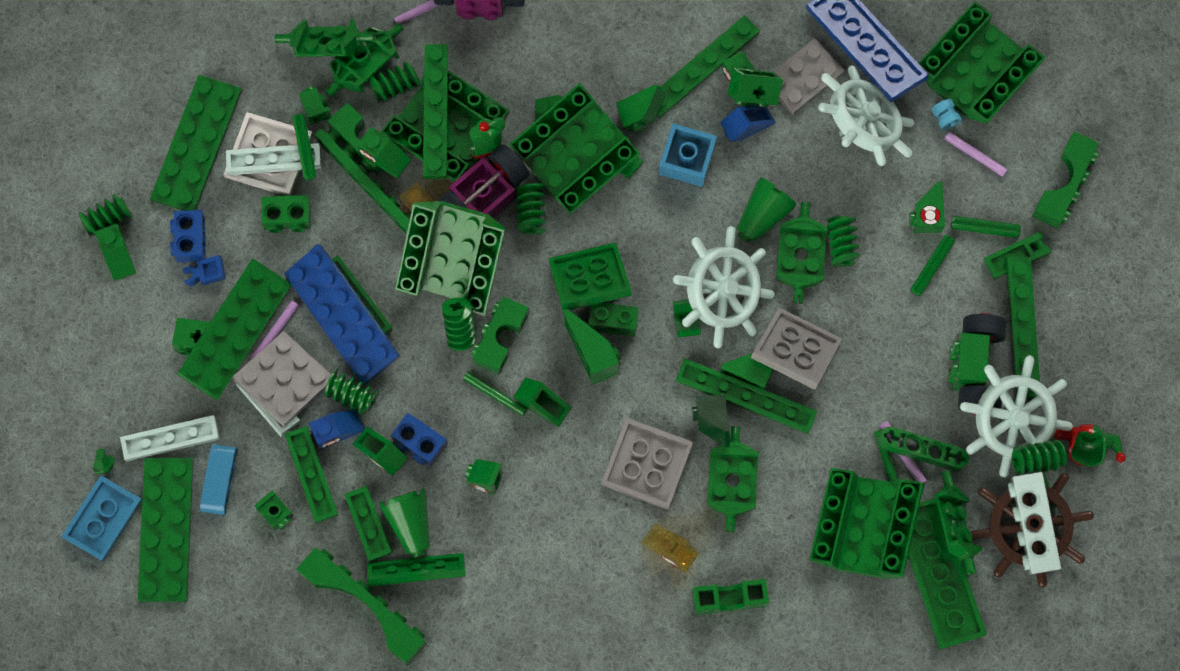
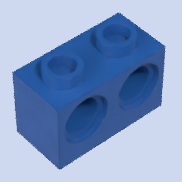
[170,210,206,263]
[391,412,448,466]

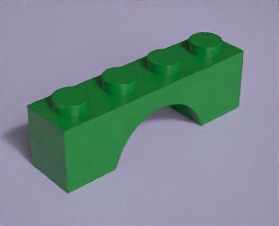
[1032,131,1100,228]

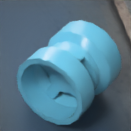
[931,99,962,130]

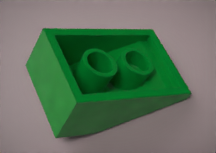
[563,309,621,385]

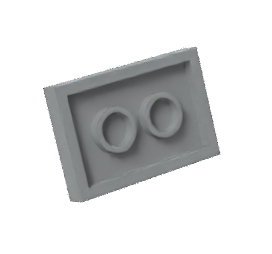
[773,38,845,115]

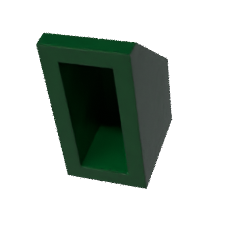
[692,395,730,447]

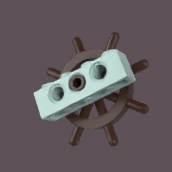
[970,472,1094,588]

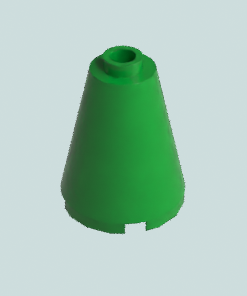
[736,177,797,243]
[379,488,430,558]

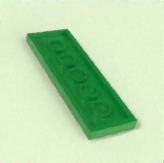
[150,74,243,211]
[176,258,292,400]
[137,458,194,602]
[908,498,987,650]

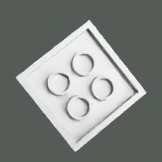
[223,112,313,196]

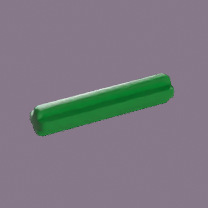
[292,113,317,181]
[951,216,1021,238]
[910,235,955,297]

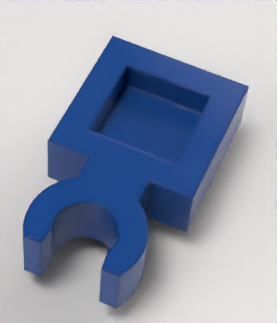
[183,255,226,286]

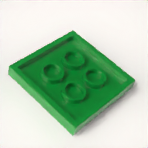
[548,242,632,311]

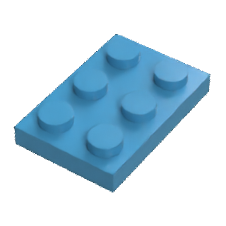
[61,475,142,562]

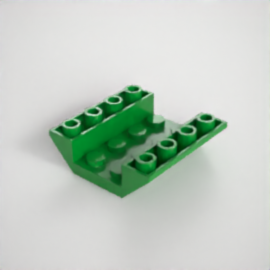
[918,1,1046,124]
[380,70,510,182]
[509,82,641,215]
[395,201,506,316]
[809,468,924,579]

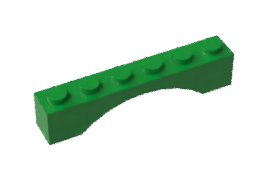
[296,547,427,666]

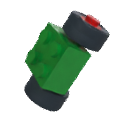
[948,313,1006,415]

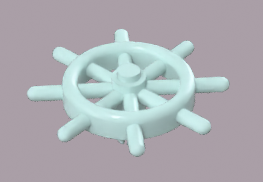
[818,65,914,166]
[673,226,775,349]
[960,355,1073,478]

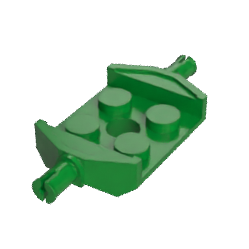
[274,19,375,57]
[324,22,404,98]
[776,202,828,304]
[707,426,759,533]
[933,470,982,575]

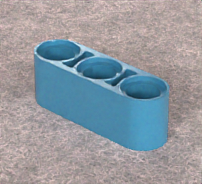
[200,444,238,515]

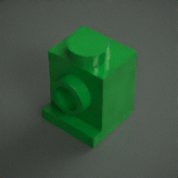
[299,86,332,125]
[254,490,294,531]

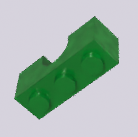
[327,103,382,175]
[471,296,529,375]
[692,579,769,615]

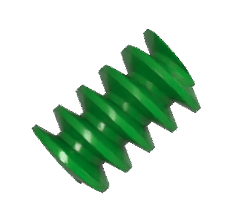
[370,62,421,105]
[515,183,546,235]
[79,194,133,238]
[826,216,861,267]
[442,298,477,351]
[325,369,380,415]
[1011,440,1067,476]

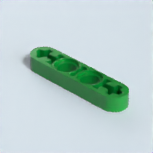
[877,426,969,471]

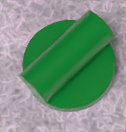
[93,449,115,474]

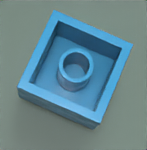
[659,123,717,187]

